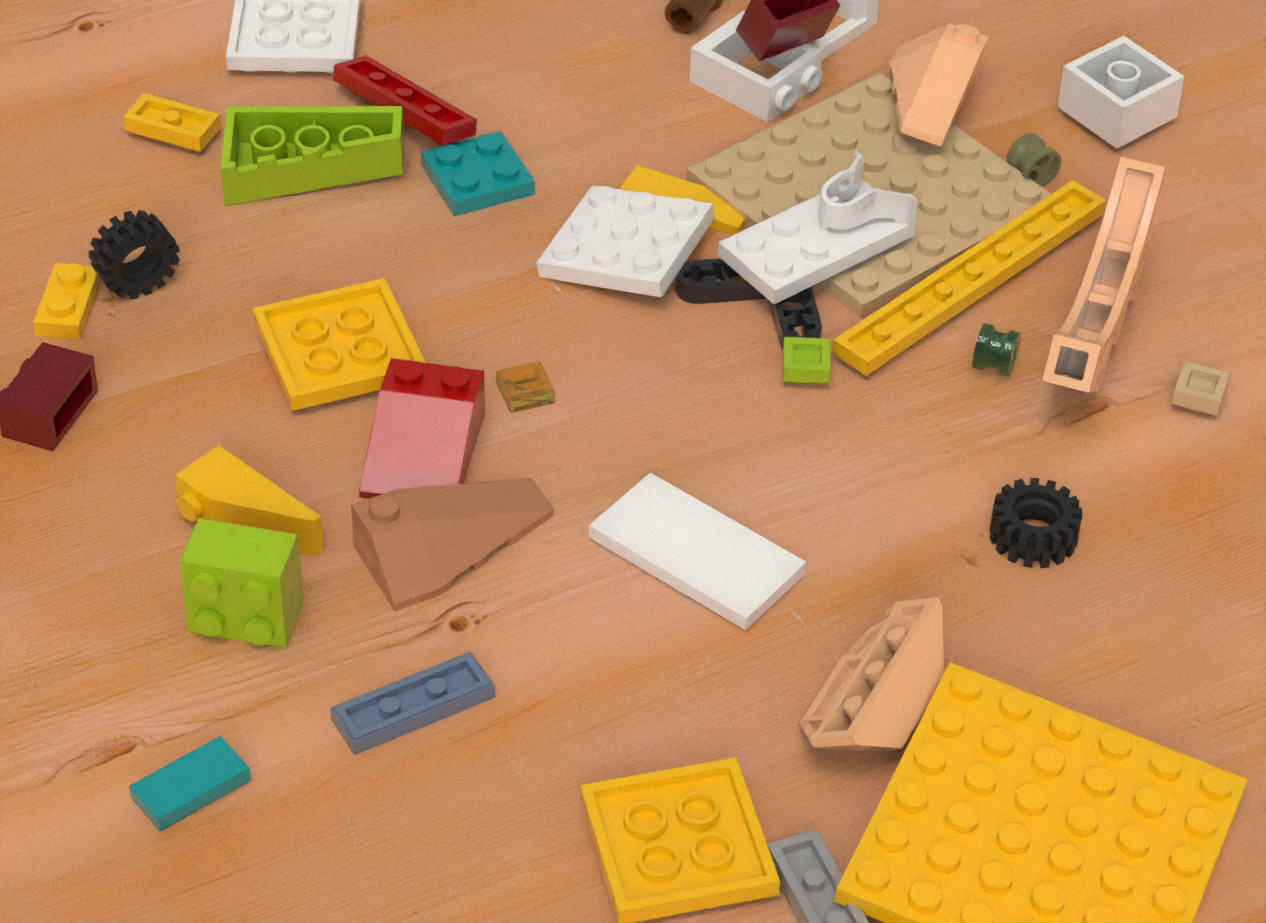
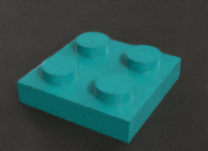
[421,131,535,216]

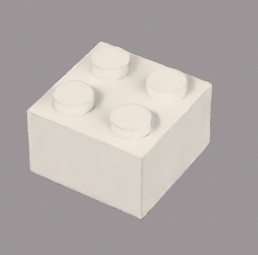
[1057,36,1185,149]

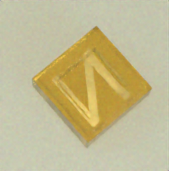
[496,361,555,413]

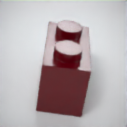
[736,0,841,62]
[0,342,98,452]

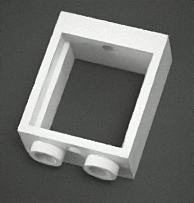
[689,11,823,123]

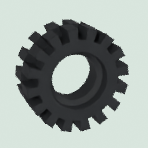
[89,210,180,299]
[989,478,1083,568]

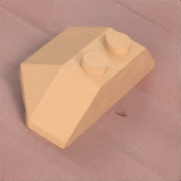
[799,597,944,751]

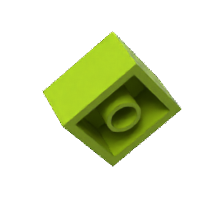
[179,518,303,648]

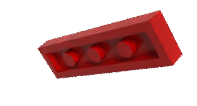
[333,55,477,146]

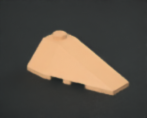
[887,23,989,147]

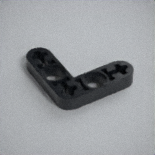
[675,258,822,351]

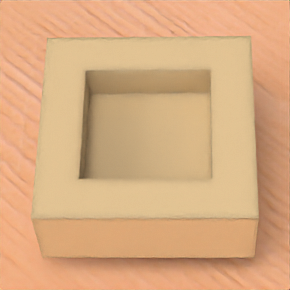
[1171,361,1231,416]

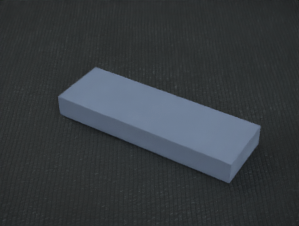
[331,652,495,755]

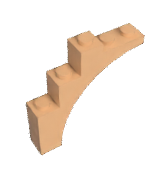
[1042,157,1167,393]

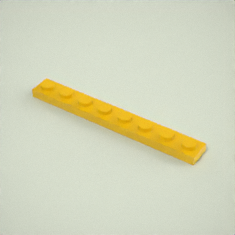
[832,180,1106,376]

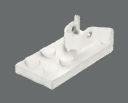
[718,152,918,304]

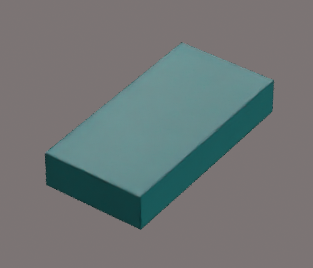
[129,736,251,831]

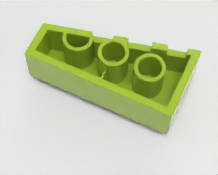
[220,106,405,206]

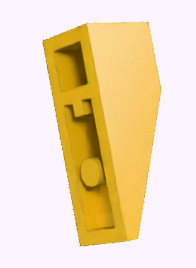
[175,445,323,556]

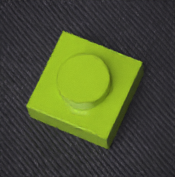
[783,337,831,384]

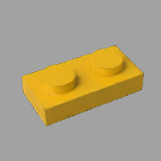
[123,93,221,152]
[33,263,101,340]

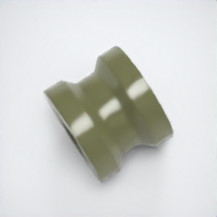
[1006,133,1062,187]

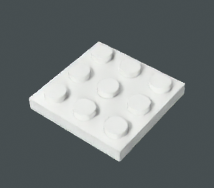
[226,0,361,74]
[536,185,715,298]

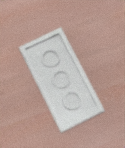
[589,472,807,631]

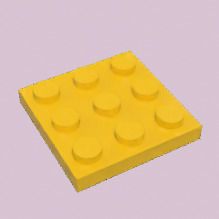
[252,278,426,411]
[580,757,780,923]

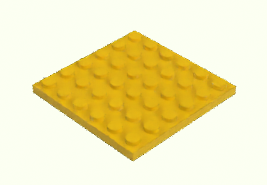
[833,662,1248,923]

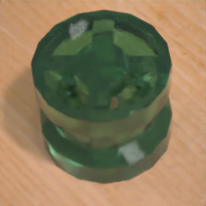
[972,323,1021,377]

